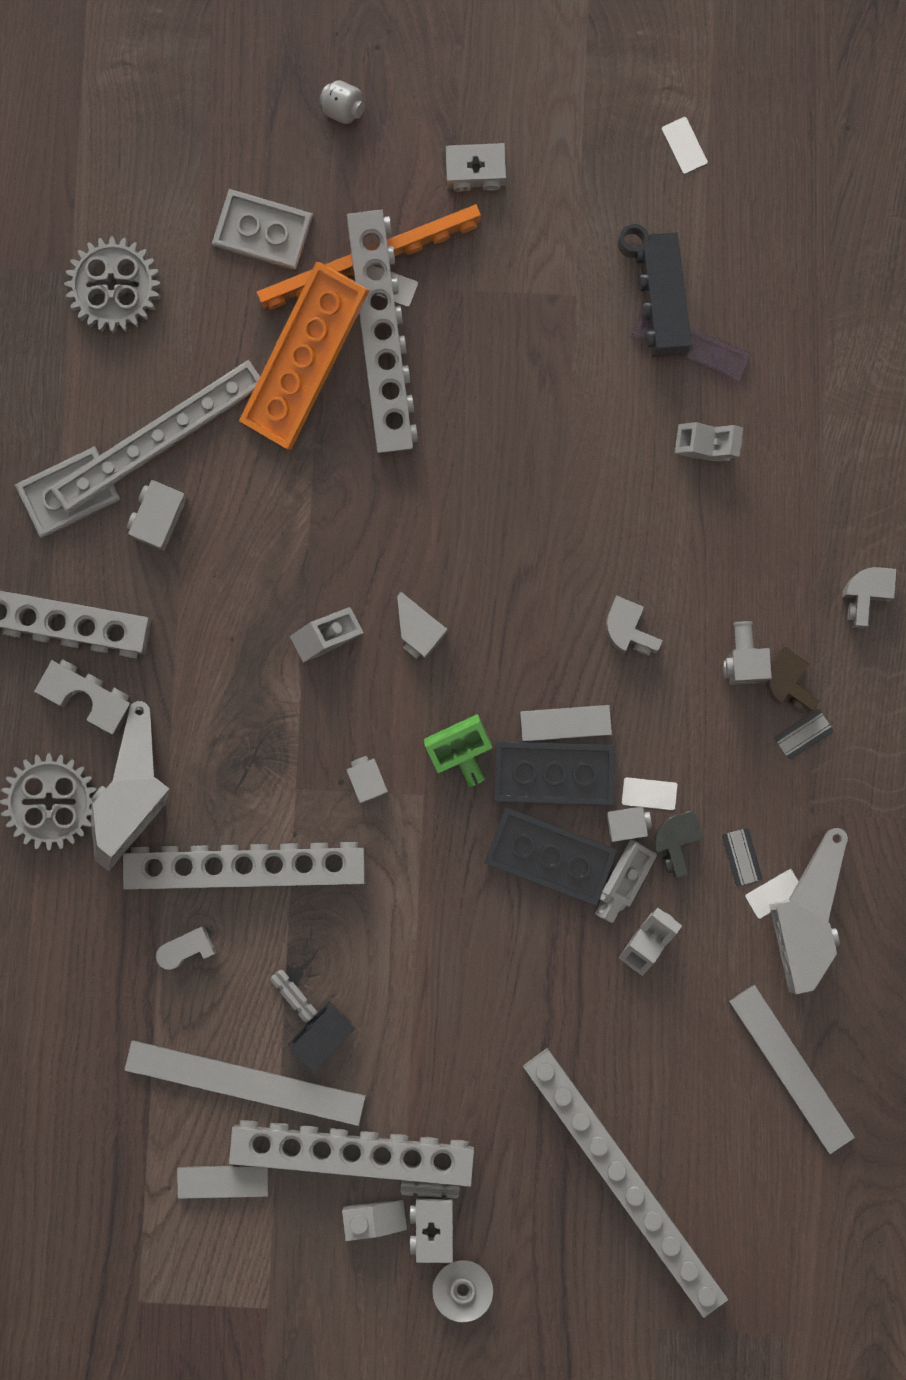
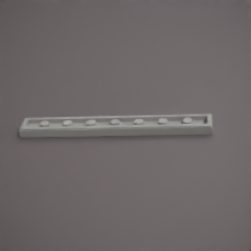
[50,360,260,514]
[125,1040,366,1126]

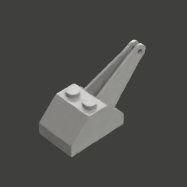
[90,701,169,871]
[769,828,848,994]

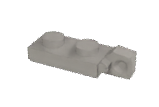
[595,839,657,923]

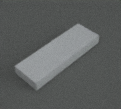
[520,705,612,742]
[177,1165,269,1199]

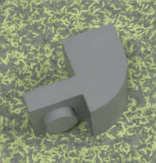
[675,422,743,461]
[842,567,896,629]
[606,595,663,656]
[619,908,682,976]

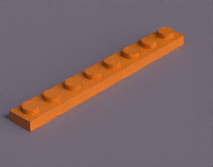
[257,204,481,309]

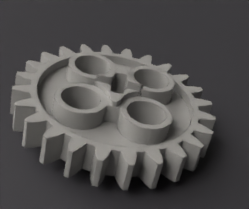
[64,236,161,333]
[0,753,96,850]

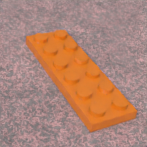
[239,262,370,449]

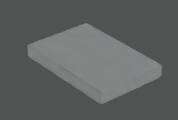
[212,189,314,271]
[15,446,121,539]

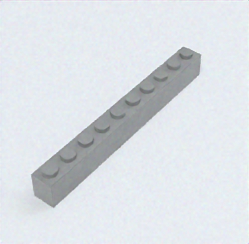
[523,1048,728,1318]

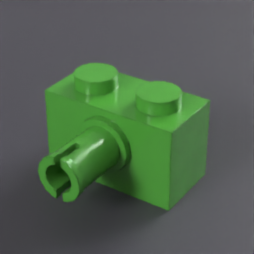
[424,714,492,787]

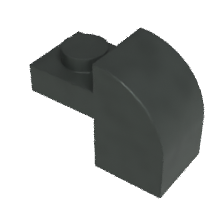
[654,810,703,878]

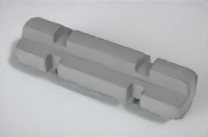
[270,970,317,1023]
[401,1180,460,1199]

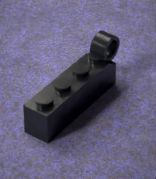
[617,224,692,357]

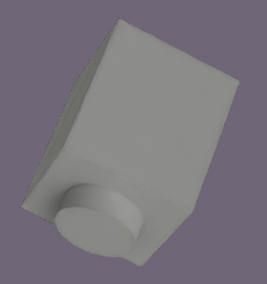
[347,756,389,804]
[606,807,652,842]

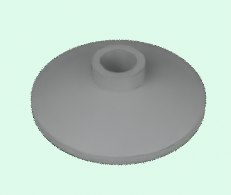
[432,1260,493,1322]

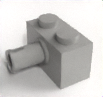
[723,621,772,685]

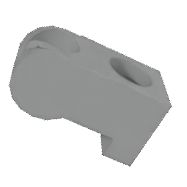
[156,926,217,970]

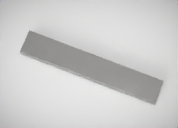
[729,985,855,1154]

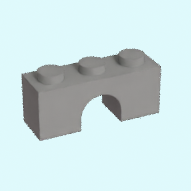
[34,659,131,736]

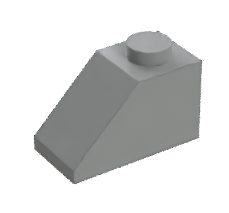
[397,592,448,659]
[290,607,364,663]
[342,1199,407,1241]

